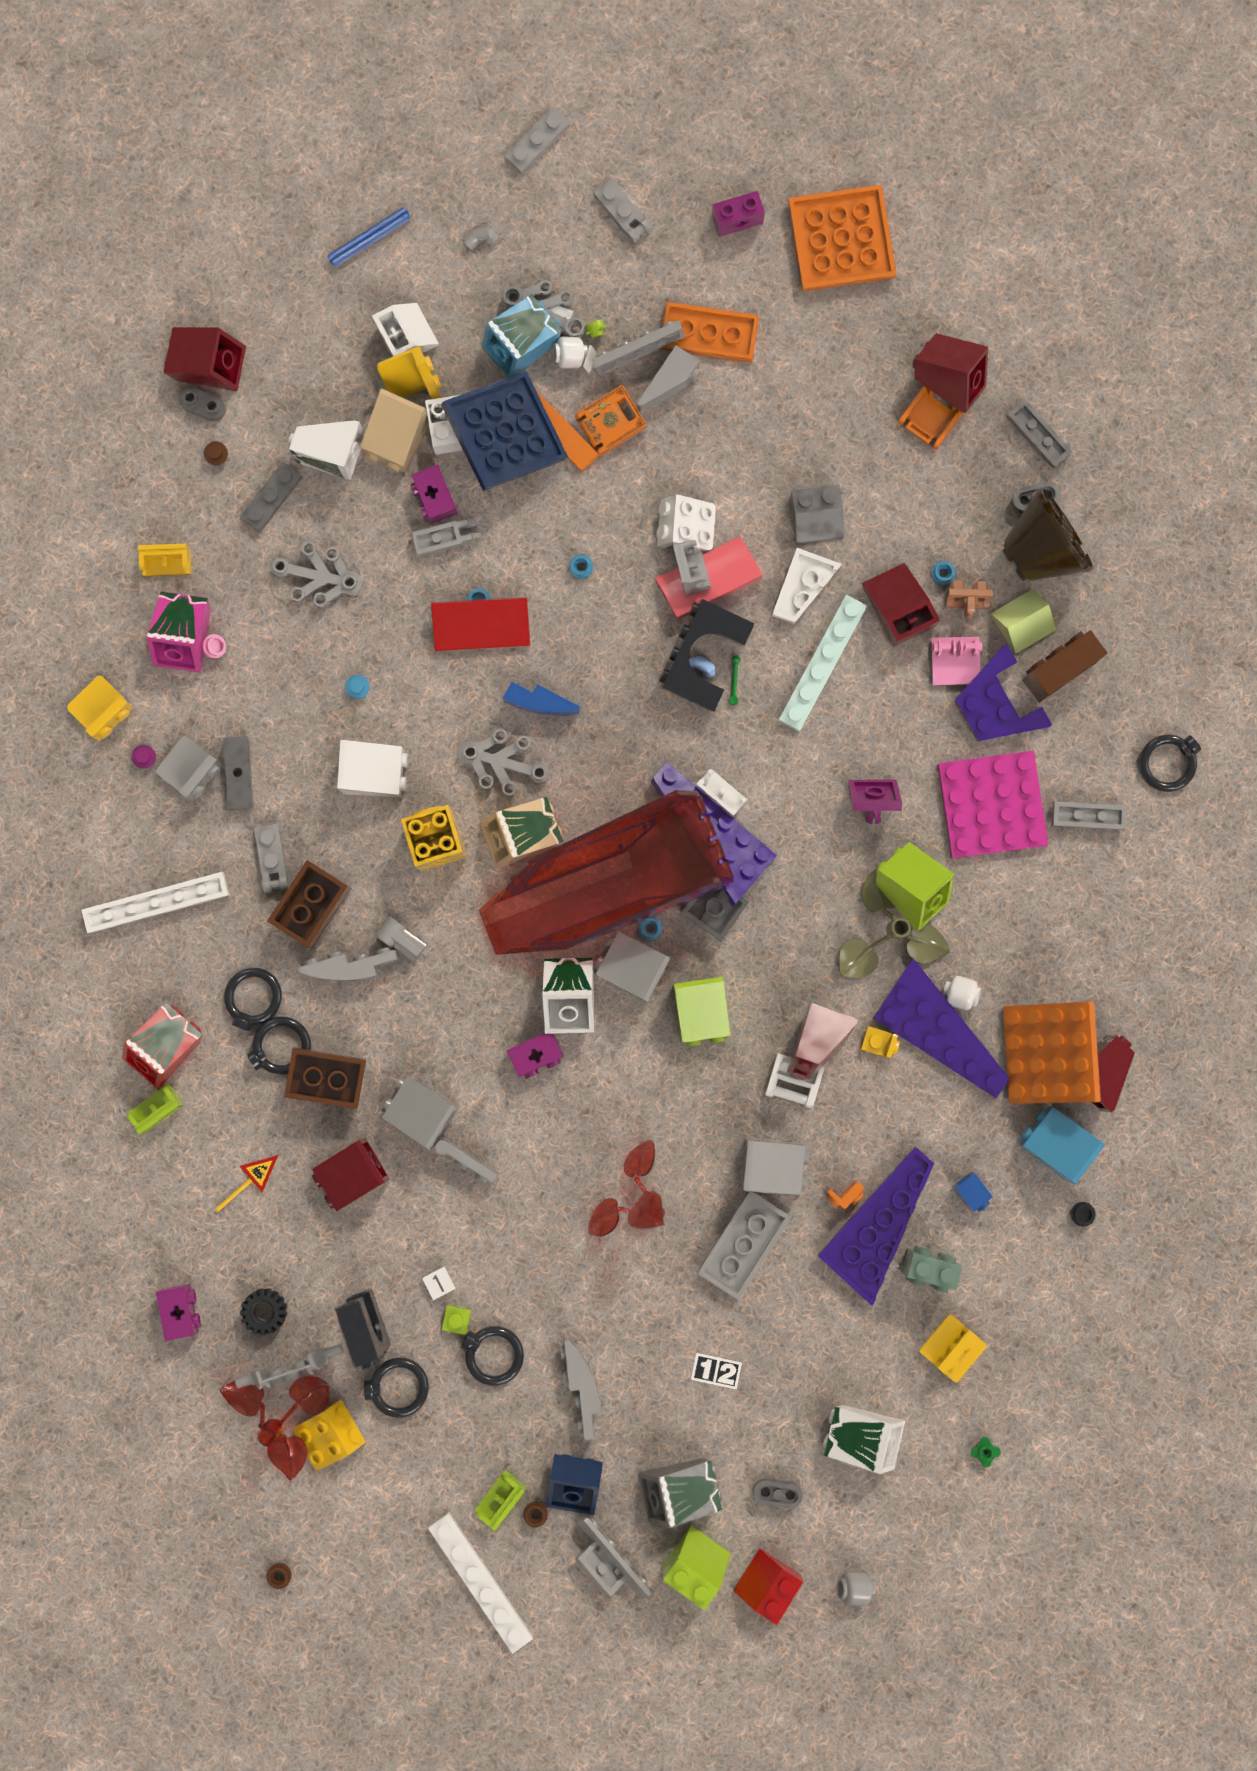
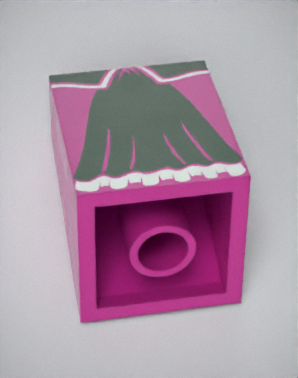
[146,591,211,673]

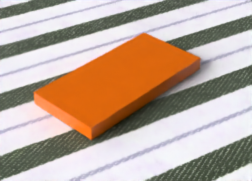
[659,302,759,363]

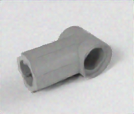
[375,916,427,962]

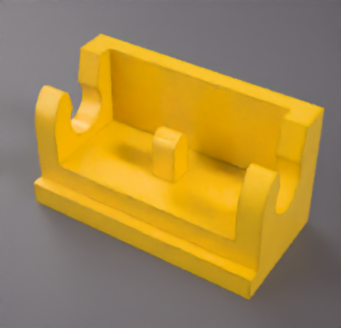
[138,543,191,577]

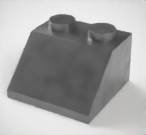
[790,484,844,544]

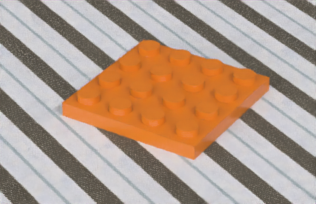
[788,184,897,292]
[1003,1001,1101,1104]

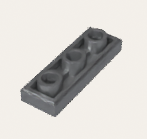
[223,736,253,810]

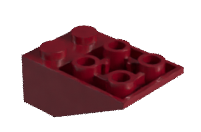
[862,563,940,647]

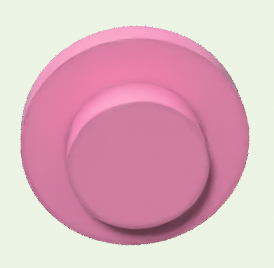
[202,634,226,658]

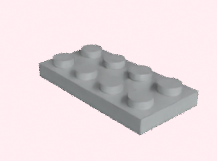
[697,1191,791,1300]

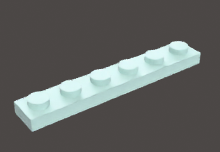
[778,595,867,732]

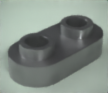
[179,387,226,421]
[1012,482,1060,513]
[753,1479,803,1509]

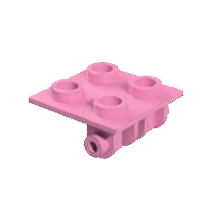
[931,637,982,685]

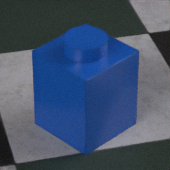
[952,1172,993,1212]

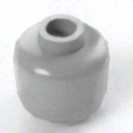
[837,1572,876,1606]

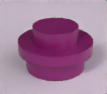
[131,745,156,769]

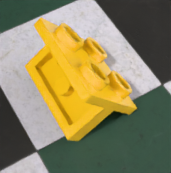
[919,1314,987,1383]

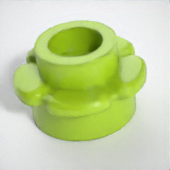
[585,319,607,339]

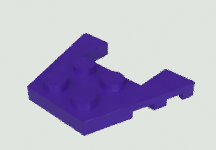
[954,644,1052,742]

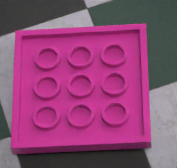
[938,751,1048,859]

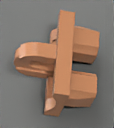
[946,580,993,619]

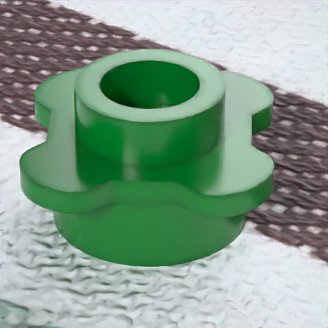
[971,1437,1001,1468]

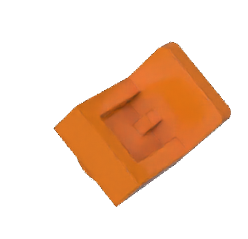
[825,1180,865,1209]

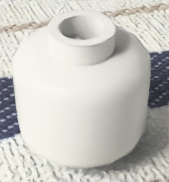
[552,337,588,369]
[943,976,981,1010]

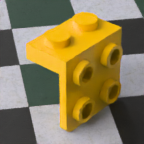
[377,346,442,399]
[67,676,134,741]
[293,1399,366,1470]

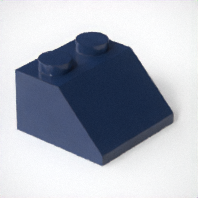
[546,1454,603,1515]

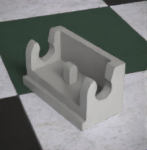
[673,540,711,596]

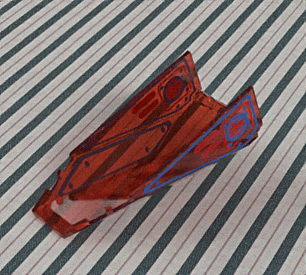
[479,790,734,955]

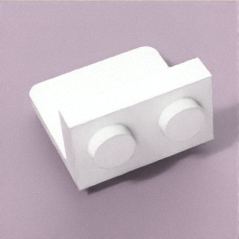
[657,494,716,551]

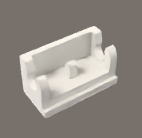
[696,769,747,818]

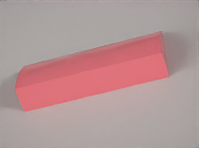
[655,536,762,621]

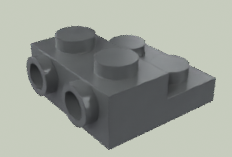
[680,874,749,942]

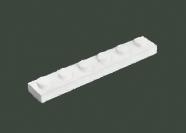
[82,872,230,934]
[428,1512,533,1654]

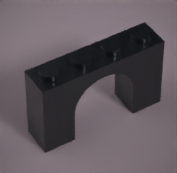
[658,599,755,712]
[335,1289,391,1369]

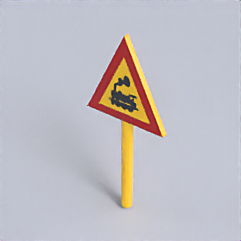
[215,1155,279,1212]

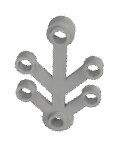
[502,280,585,338]
[271,541,362,608]
[459,729,549,797]

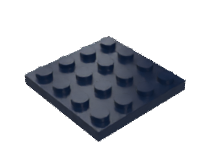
[441,371,568,491]

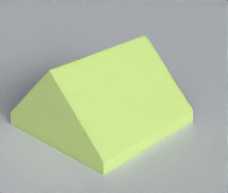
[990,589,1056,654]

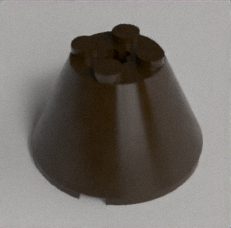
[1003,487,1094,581]

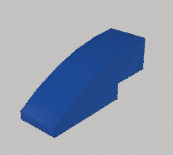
[503,682,581,716]

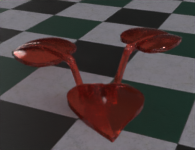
[588,1140,665,1237]
[220,1376,330,1481]

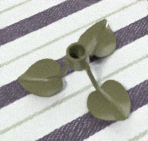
[839,868,950,979]

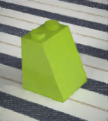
[876,842,954,931]
[673,977,731,1047]
[662,1524,731,1611]

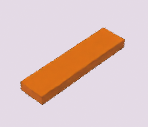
[535,389,599,473]

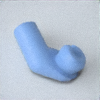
[689,656,716,678]

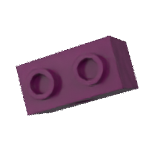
[712,191,765,237]
[410,464,458,524]
[506,1033,564,1079]
[156,1284,201,1341]

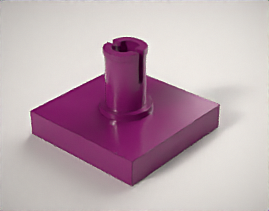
[848,779,902,824]

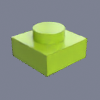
[442,1305,471,1335]

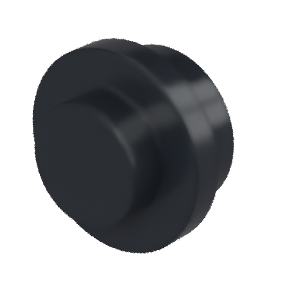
[1070,1202,1096,1227]

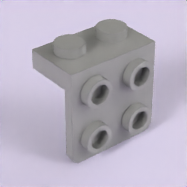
[156,736,222,802]

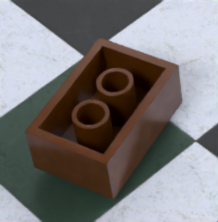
[1023,630,1108,703]
[267,860,352,949]
[284,1047,366,1109]

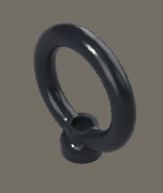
[1139,734,1201,792]
[224,968,282,1032]
[247,1016,311,1075]
[460,1326,524,1386]
[364,1358,429,1418]

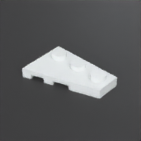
[772,548,842,624]

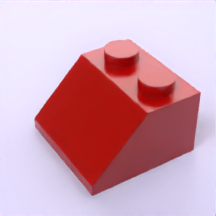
[733,1547,804,1625]

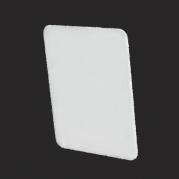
[583,345,597,373]

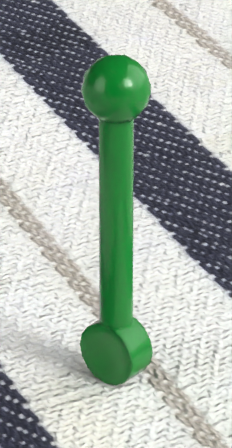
[729,655,741,705]

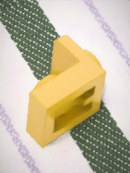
[860,1026,900,1058]

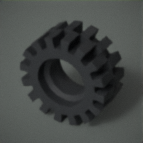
[240,1288,287,1335]

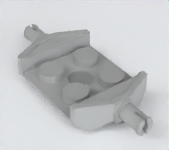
[235,1343,344,1389]

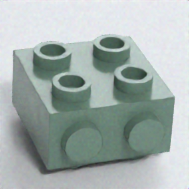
[901,1246,962,1293]

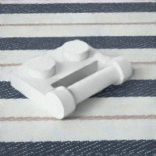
[765,1053,825,1109]

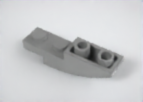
[298,947,400,981]
[560,1337,602,1440]

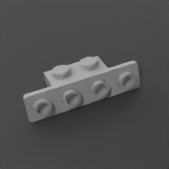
[575,1517,652,1599]

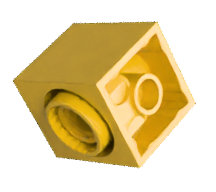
[401,805,467,871]

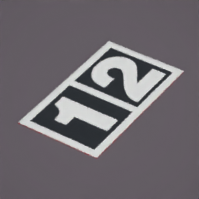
[691,1353,742,1390]

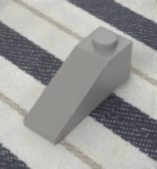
[637,346,701,413]

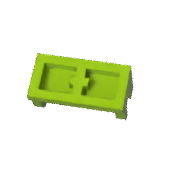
[127,1083,184,1135]
[475,1469,526,1531]

